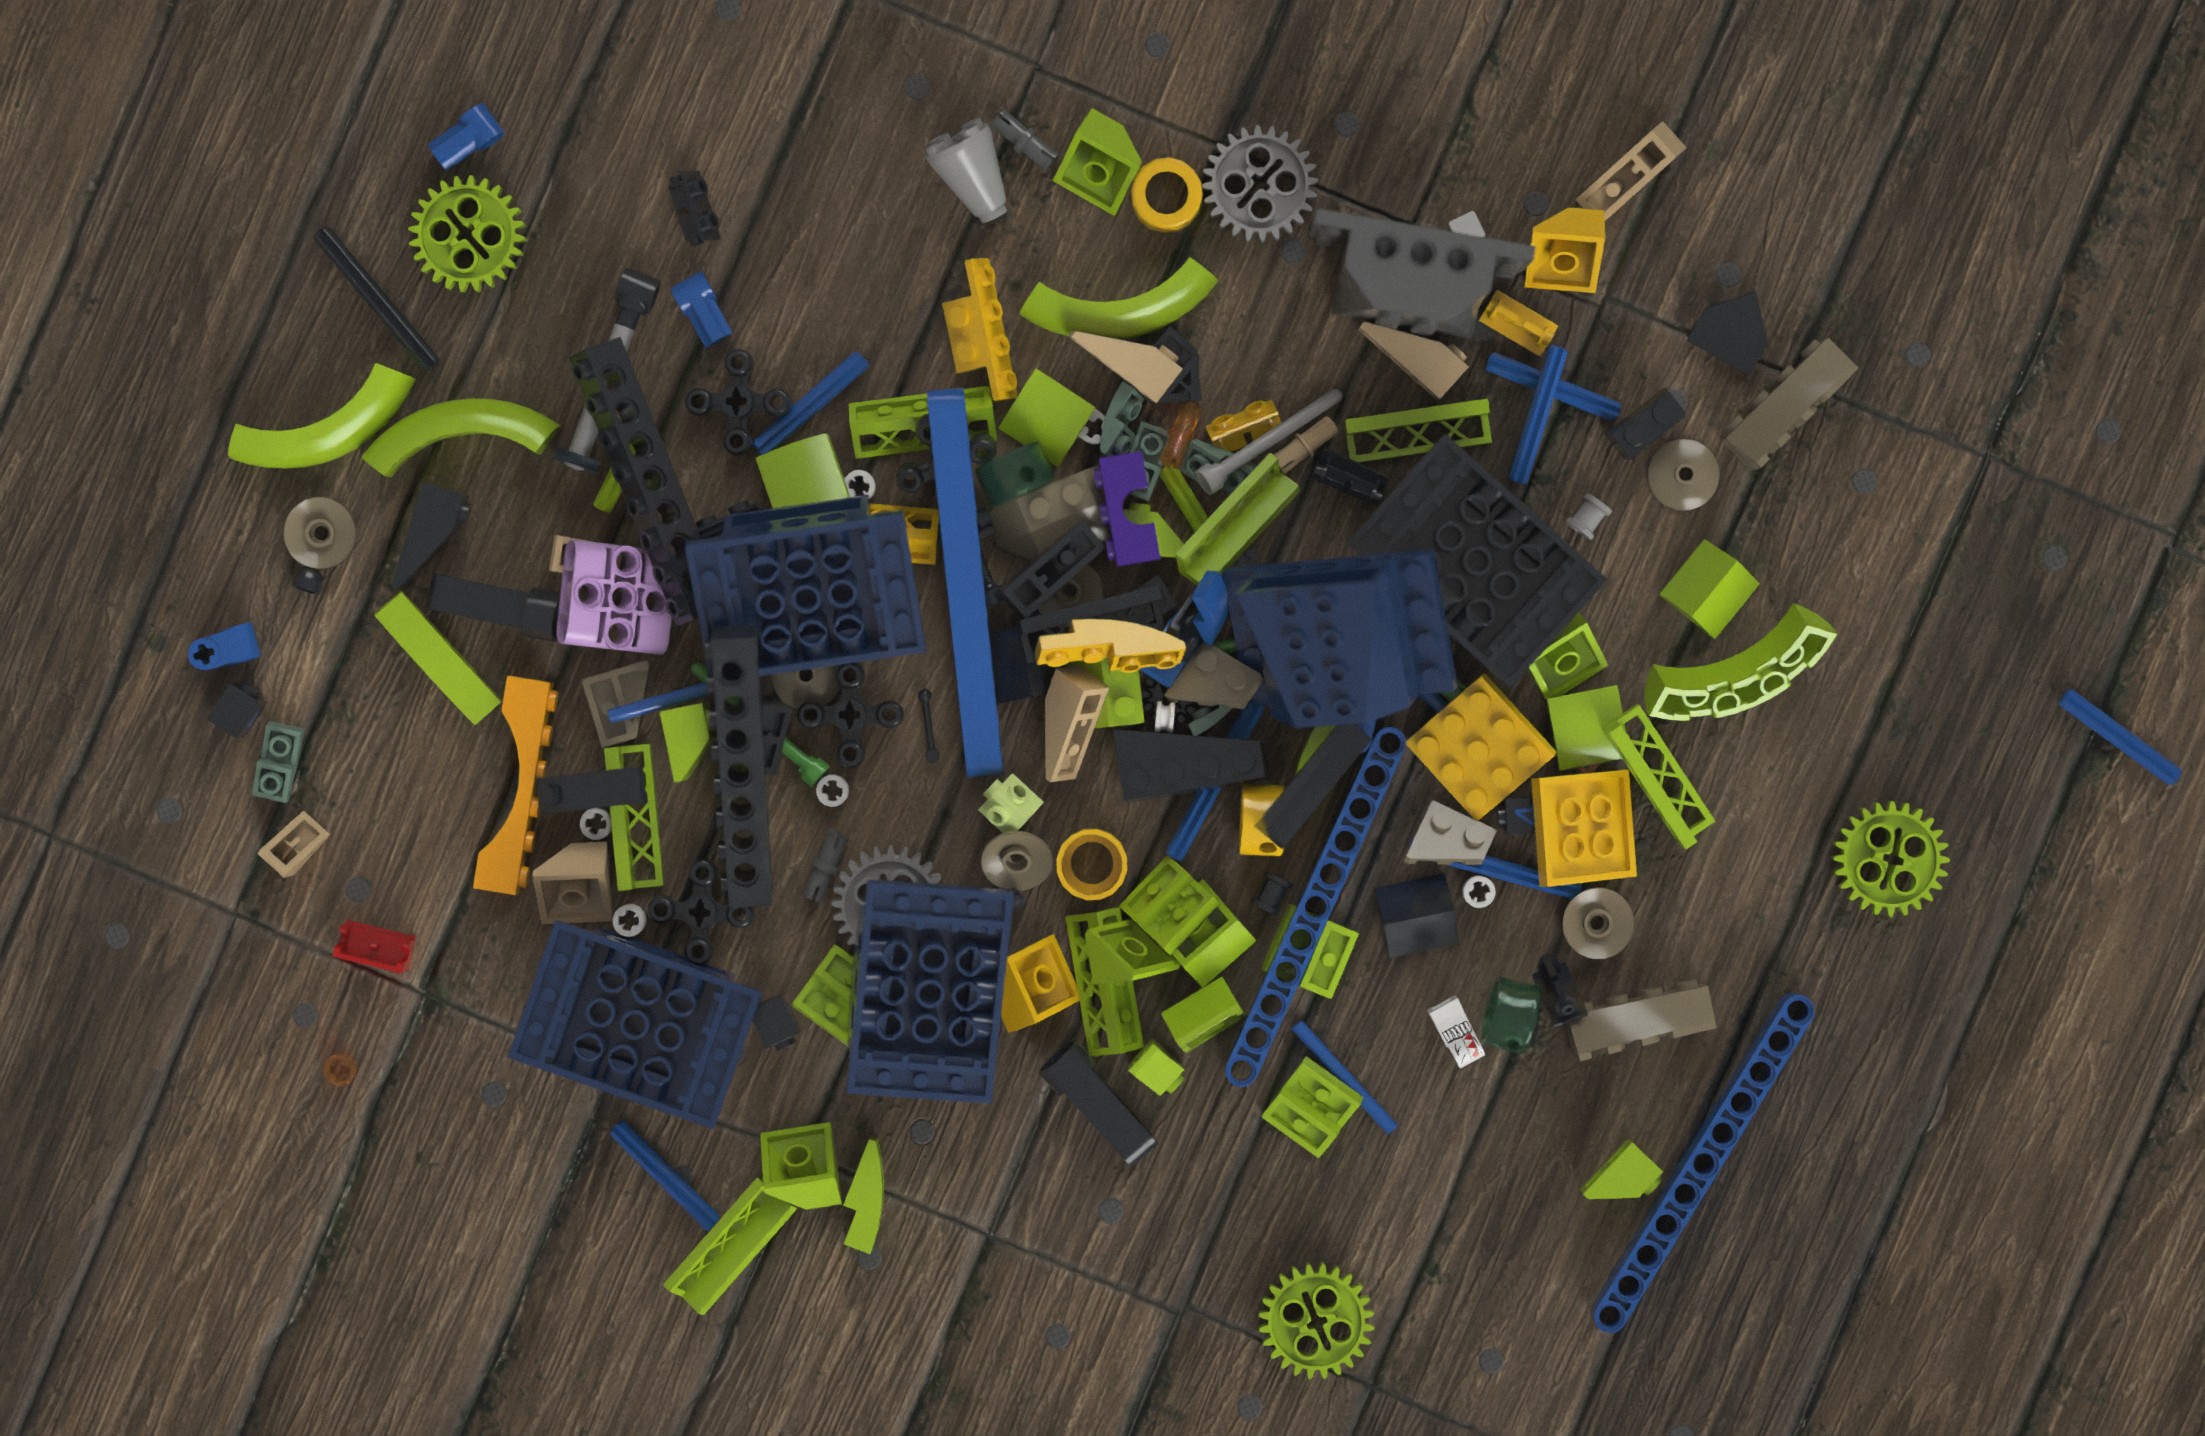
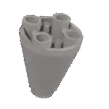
[924,117,1007,223]

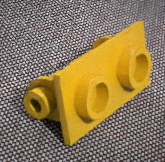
[1479,290,1558,357]
[1205,400,1281,452]

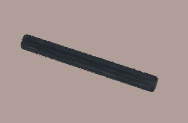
[313,226,440,371]

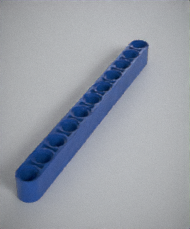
[927,387,1003,777]
[1224,727,1406,1087]
[1590,993,1815,1333]

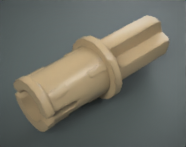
[1273,416,1338,475]

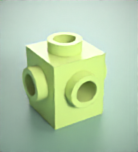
[978,773,1044,833]

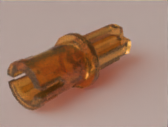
[1160,401,1202,469]

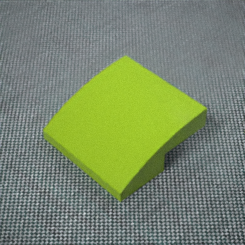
[999,368,1097,467]
[756,433,850,508]
[1546,685,1626,772]
[1119,856,1220,955]
[1261,903,1359,999]
[791,944,853,1046]
[1261,1056,1364,1158]

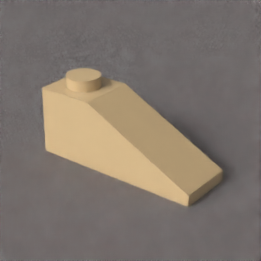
[1576,121,1686,221]
[1358,322,1469,401]
[1068,330,1182,403]
[1045,665,1109,782]

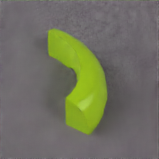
[1019,257,1218,340]
[228,363,416,469]
[361,398,562,478]
[1644,603,1837,721]

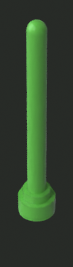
[691,662,831,788]

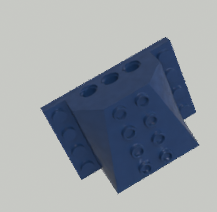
[685,494,926,676]
[1222,549,1457,728]
[846,879,1014,1104]
[508,920,763,1129]

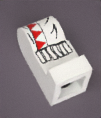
[1427,995,1485,1069]

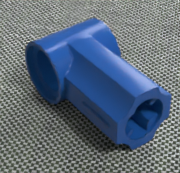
[427,103,505,171]
[670,271,733,348]

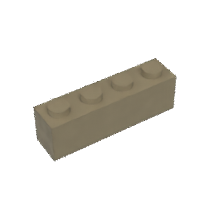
[1721,337,1858,471]
[1566,979,1717,1061]

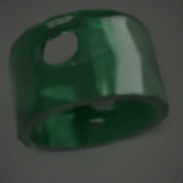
[974,441,1055,509]
[1481,976,1541,1054]

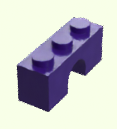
[1093,451,1160,567]

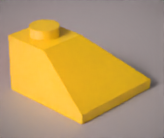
[1524,207,1605,293]
[1001,934,1080,1033]

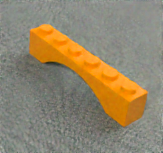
[473,676,559,895]

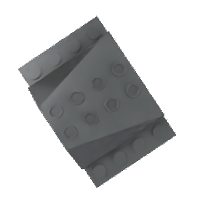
[1308,209,1536,339]

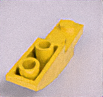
[1035,619,1186,673]

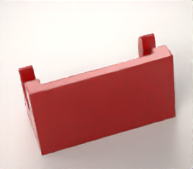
[332,919,417,974]

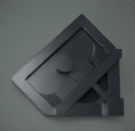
[1687,291,1768,375]
[1122,326,1202,404]

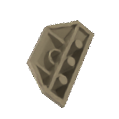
[989,465,1128,560]

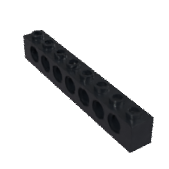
[569,337,701,626]
[705,625,773,908]

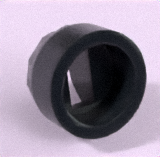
[291,566,323,595]

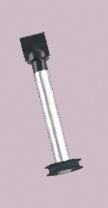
[549,268,661,475]

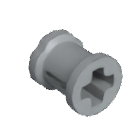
[1566,493,1612,541]

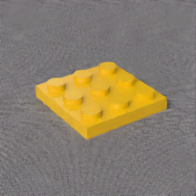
[1406,673,1557,821]
[1531,769,1637,887]

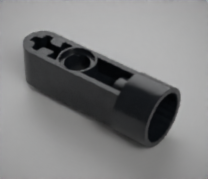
[426,573,560,642]
[1038,1039,1159,1167]

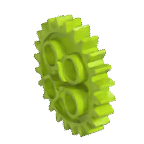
[408,175,527,293]
[1831,801,1950,917]
[1258,1262,1374,1379]

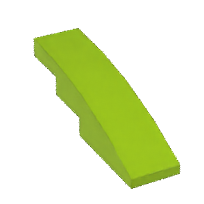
[374,591,501,725]

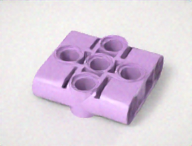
[557,539,675,655]

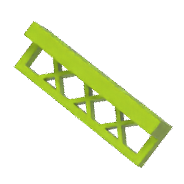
[849,386,997,459]
[1344,399,1492,463]
[1175,453,1300,586]
[1602,703,1715,850]
[604,743,665,891]
[1065,907,1144,1056]
[663,1177,797,1315]

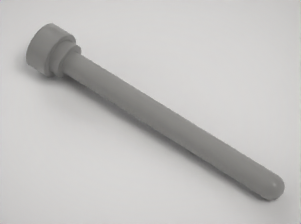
[1195,389,1342,495]

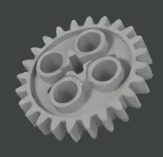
[1202,125,1318,243]
[832,845,941,945]

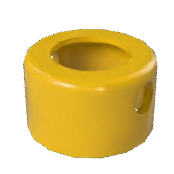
[1131,157,1203,233]
[1239,783,1285,856]
[1056,828,1127,900]

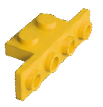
[942,258,1018,401]

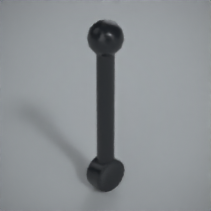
[918,689,940,763]

